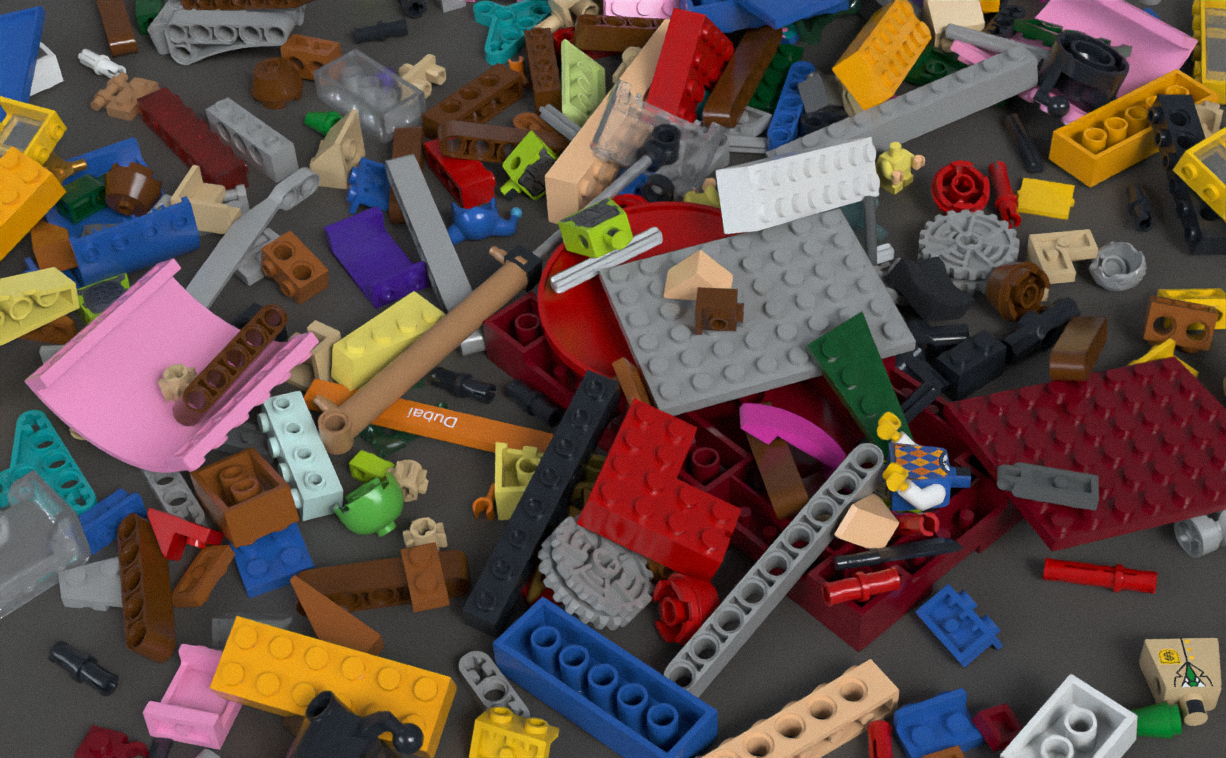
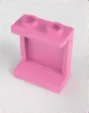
[143,644,243,750]

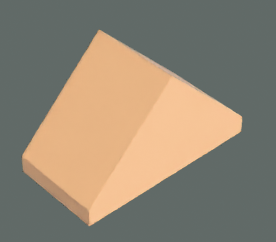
[664,250,733,301]
[834,493,899,549]

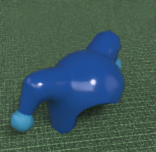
[447,197,522,246]

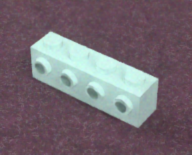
[257,390,343,521]

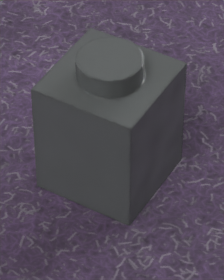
[797,71,844,113]

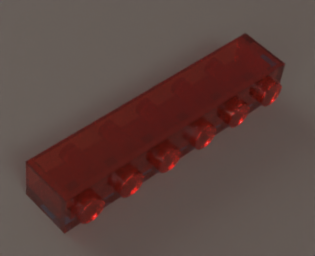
[137,87,249,191]

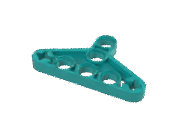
[473,0,552,65]
[0,410,98,520]

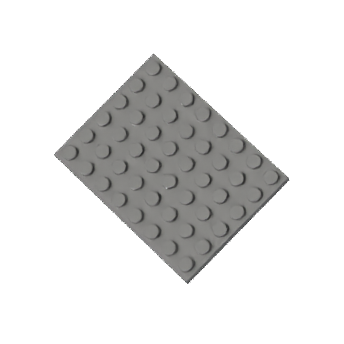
[599,208,916,416]

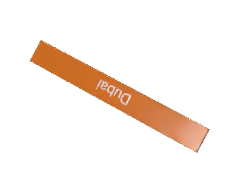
[303,378,554,453]

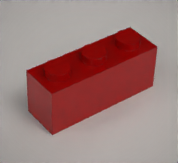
[424,137,496,209]

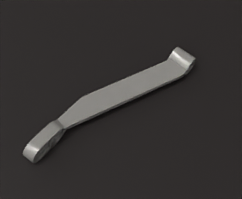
[185,167,320,310]

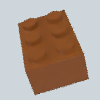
[190,447,300,549]

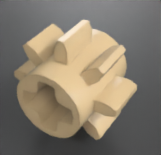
[158,364,198,403]
[385,460,429,502]
[403,517,448,551]

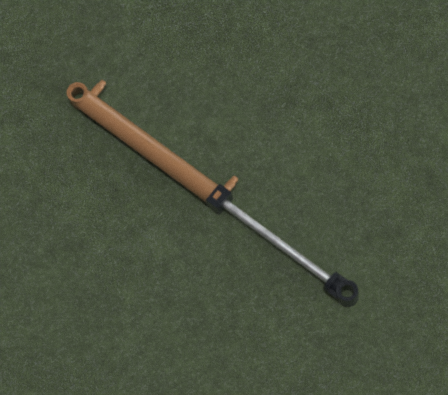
[314,124,681,455]

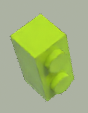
[349,450,396,483]

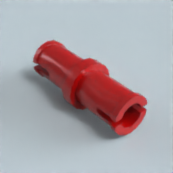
[821,567,901,607]

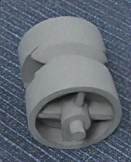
[1174,510,1226,558]

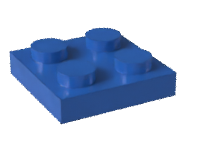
[228,522,315,598]

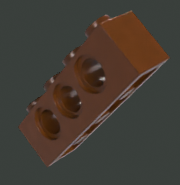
[524,27,562,116]
[422,63,524,140]

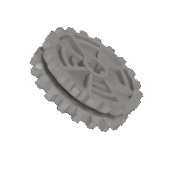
[917,210,1020,295]
[538,514,654,630]

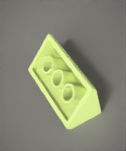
[561,39,606,128]

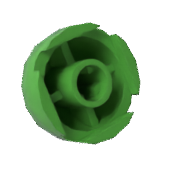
[333,472,404,537]

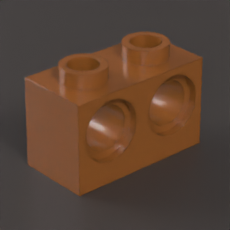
[280,34,344,84]
[260,230,329,305]
[1142,295,1218,353]

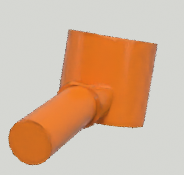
[508,56,531,88]
[472,483,495,521]

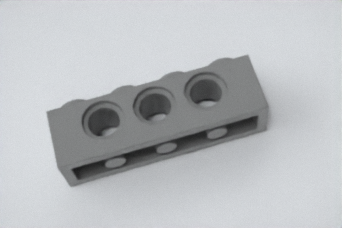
[205,97,299,183]

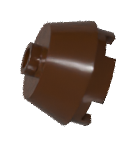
[250,57,304,109]
[105,162,162,217]
[986,262,1050,322]

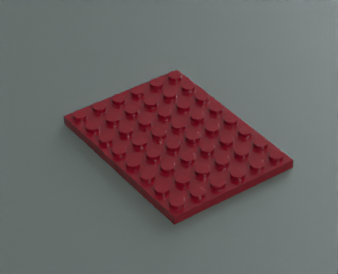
[943,356,1226,552]

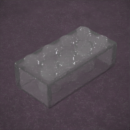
[313,49,427,143]

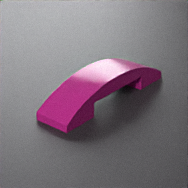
[740,403,853,493]

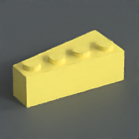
[0,267,80,346]
[331,291,446,391]
[495,442,606,520]

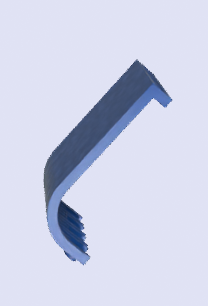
[43,137,200,287]

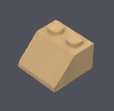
[922,0,985,53]
[310,109,365,189]

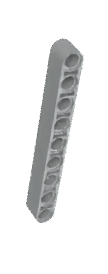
[385,154,486,357]
[664,443,884,698]

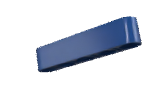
[767,61,815,152]

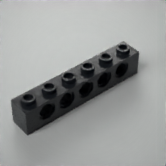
[1147,95,1226,255]

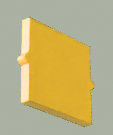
[1016,177,1075,220]

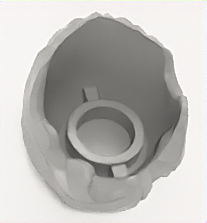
[1089,241,1147,291]

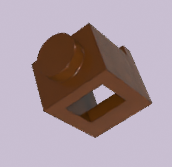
[695,287,744,335]

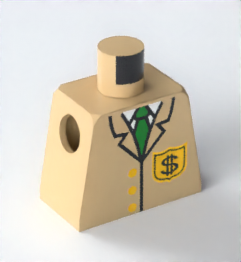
[1139,638,1222,726]

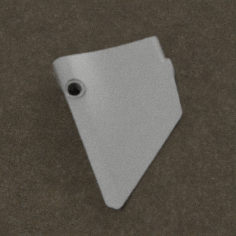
[164,5,306,65]

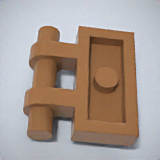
[90,72,160,121]

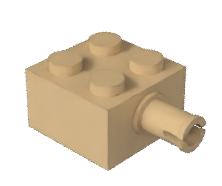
[533,0,603,34]

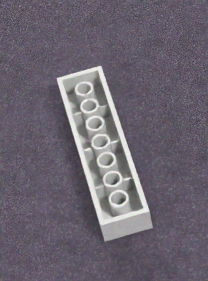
[715,137,880,234]

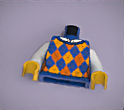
[877,412,971,511]

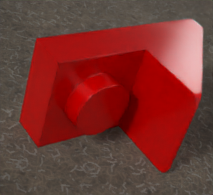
[147,508,224,561]

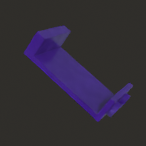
[324,206,429,309]

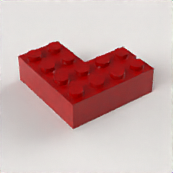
[642,8,734,136]
[576,398,742,582]

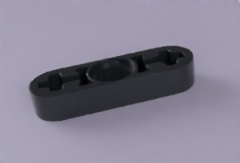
[983,5,1026,40]

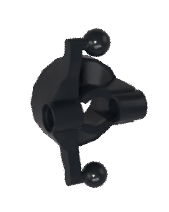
[1033,32,1130,118]
[281,690,424,758]

